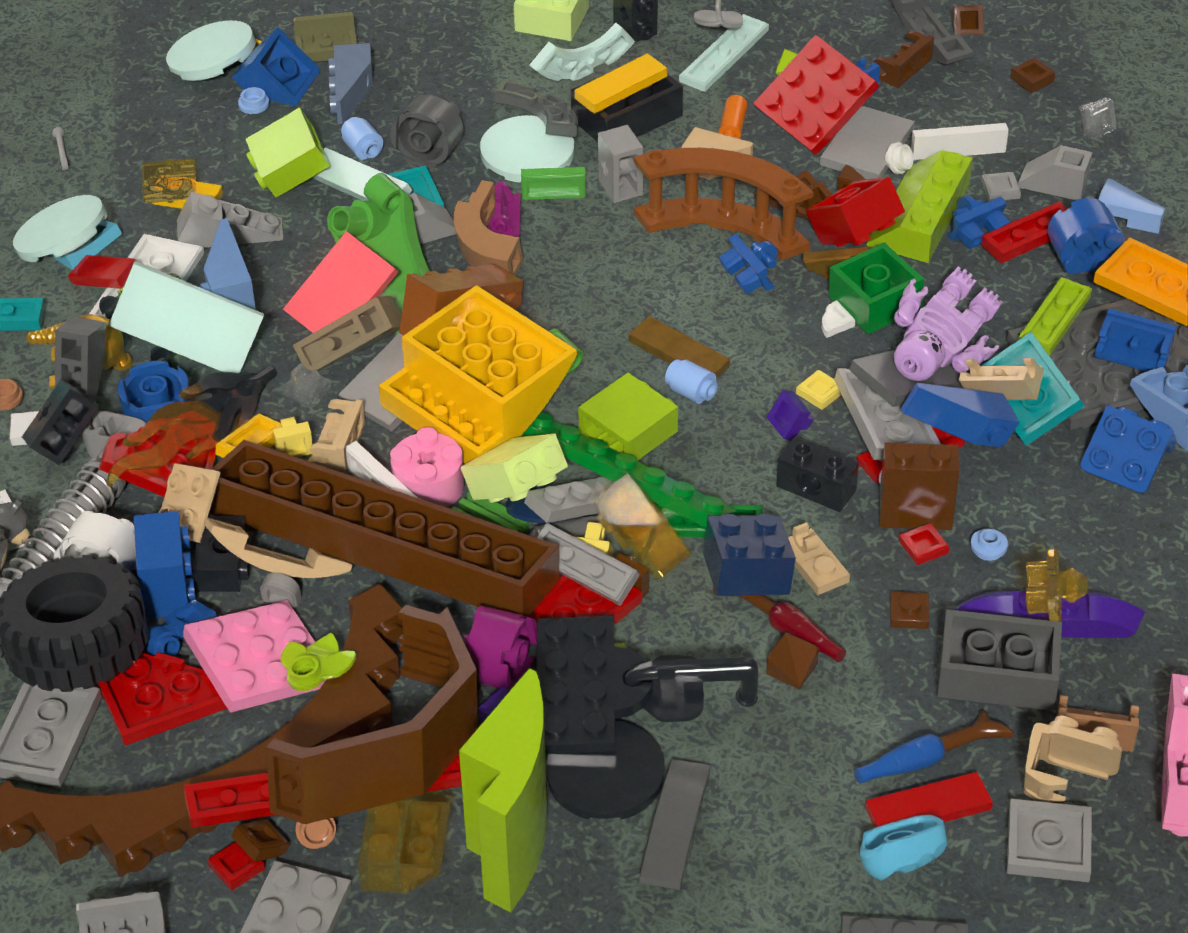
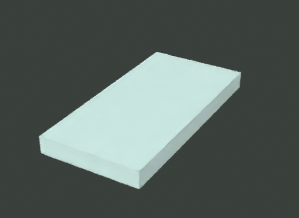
[109,261,264,373]

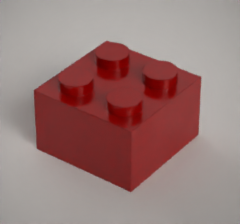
[806,176,905,247]

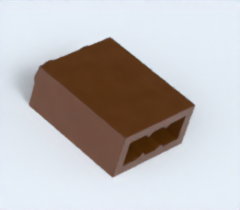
[879,443,960,530]

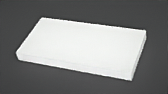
[89,234,204,332]

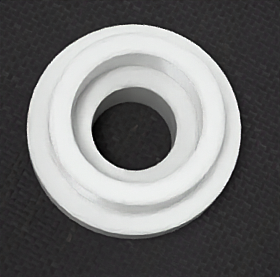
[885,142,913,174]

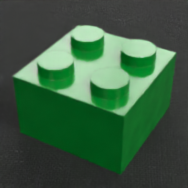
[829,242,924,334]

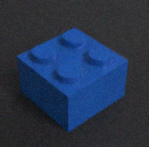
[134,511,195,619]

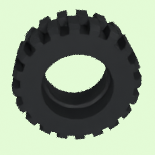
[0,555,149,692]

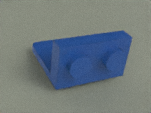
[1080,405,1177,493]

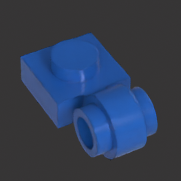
[145,599,217,657]

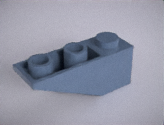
[328,43,373,124]

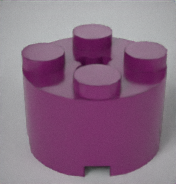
[462,606,538,691]

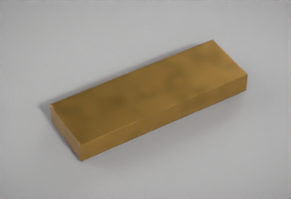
[628,316,730,379]

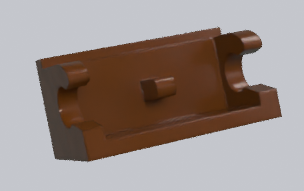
[874,31,934,88]

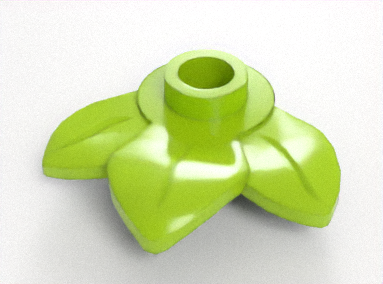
[281,633,356,691]

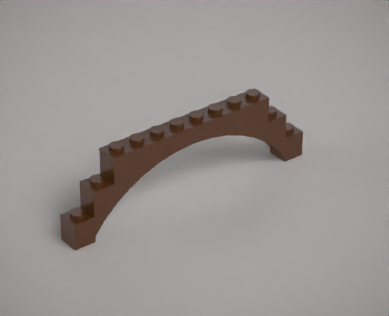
[0,584,403,877]

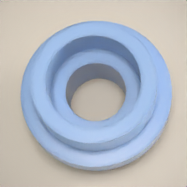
[238,87,269,114]
[971,529,1008,561]

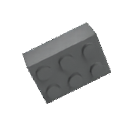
[937,609,1062,711]

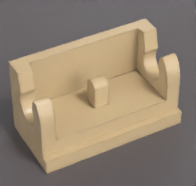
[959,358,1044,400]
[308,399,365,472]

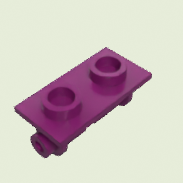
[488,181,521,237]

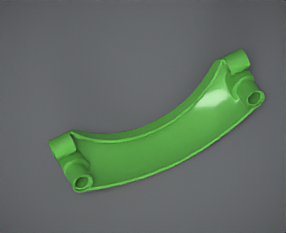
[327,173,584,378]

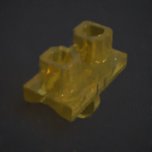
[1026,549,1088,622]

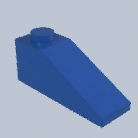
[901,383,1020,447]

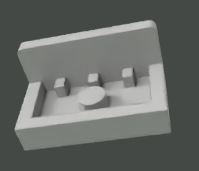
[76,892,166,933]

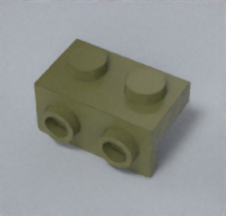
[293,12,357,62]

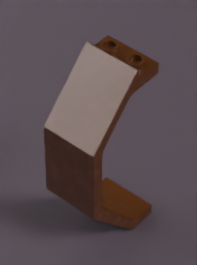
[266,605,478,824]

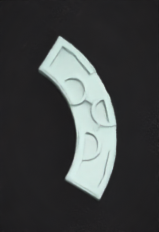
[530,23,635,81]

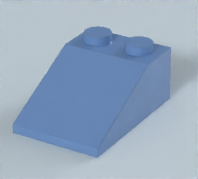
[200,218,256,310]

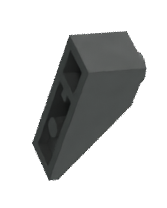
[55,316,106,402]

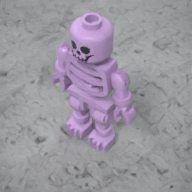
[894,266,1003,382]

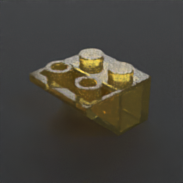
[358,800,451,894]

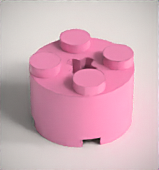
[390,427,464,507]

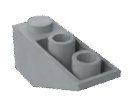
[177,192,284,248]

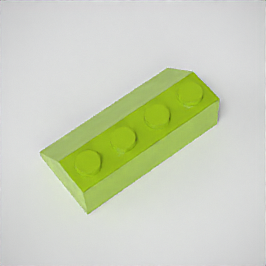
[866,150,973,263]

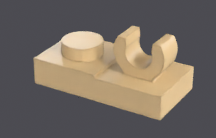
[788,522,850,595]

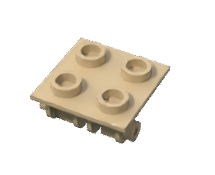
[158,463,221,543]

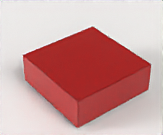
[899,523,950,565]
[207,841,265,891]

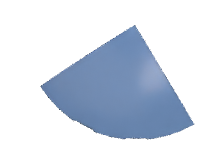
[1130,365,1188,452]

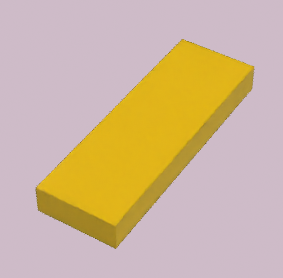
[574,53,667,114]

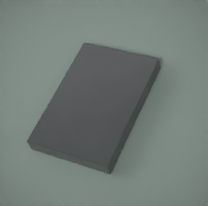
[849,350,964,407]

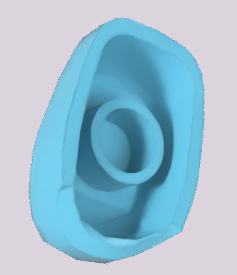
[860,815,948,881]

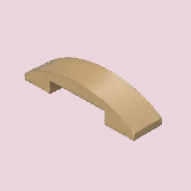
[204,517,353,578]

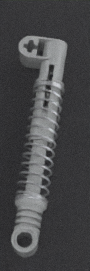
[0,411,148,657]

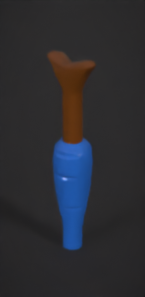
[854,710,1013,784]

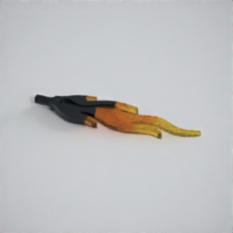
[106,366,277,487]

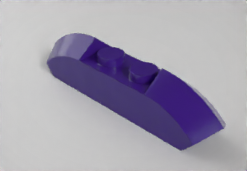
[953,591,1145,638]

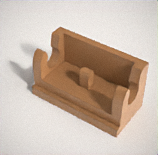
[1056,695,1139,752]

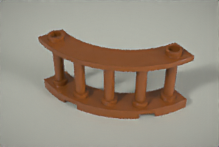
[634,147,814,261]

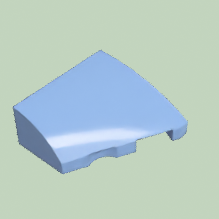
[1098,178,1166,234]

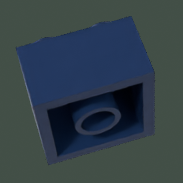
[703,514,796,596]

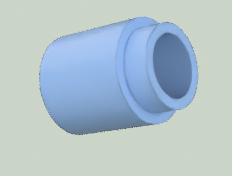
[341,117,383,160]
[665,359,718,404]

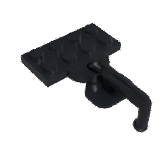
[537,616,758,754]

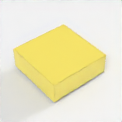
[796,370,841,410]

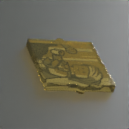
[142,158,197,203]

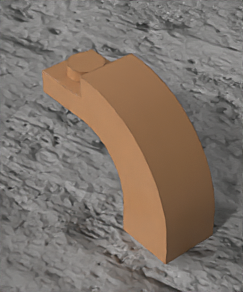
[454,180,524,276]

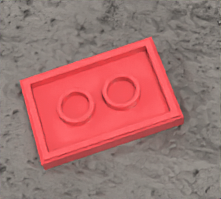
[283,231,398,333]

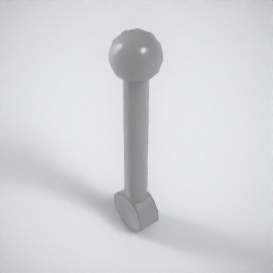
[52,127,69,171]

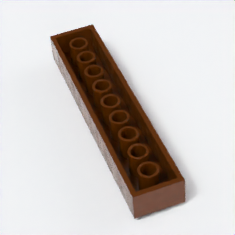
[209,440,559,617]

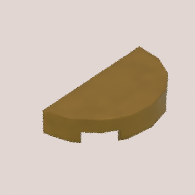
[803,246,870,280]

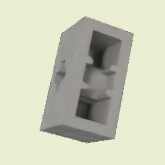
[598,125,643,203]

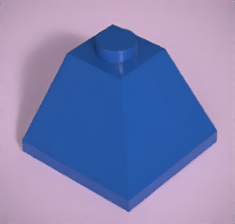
[232,27,321,106]

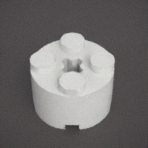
[53,511,136,573]

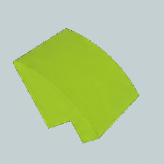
[459,668,547,913]

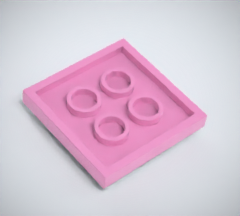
[183,600,326,713]

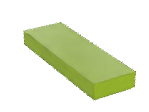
[1018,277,1092,357]

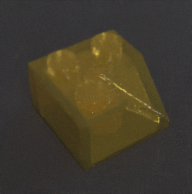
[593,473,691,580]

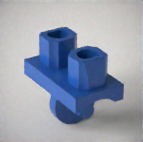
[947,195,1010,249]
[719,234,778,294]

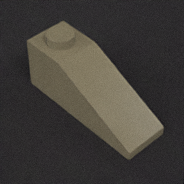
[293,296,401,375]

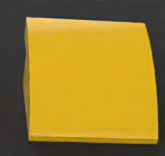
[379,285,577,464]

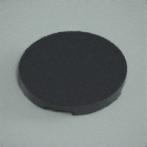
[546,720,665,820]

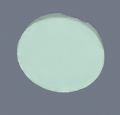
[166,20,256,81]
[480,115,574,182]
[13,195,107,262]

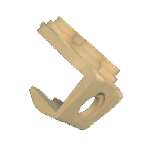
[1023,716,1122,804]

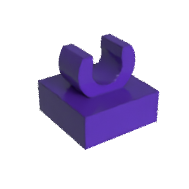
[766,390,815,440]

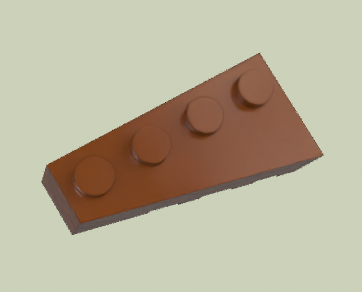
[399,264,524,336]

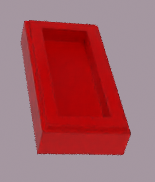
[68,255,136,289]

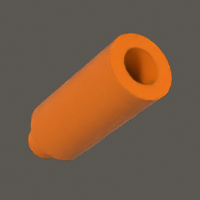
[718,95,748,139]

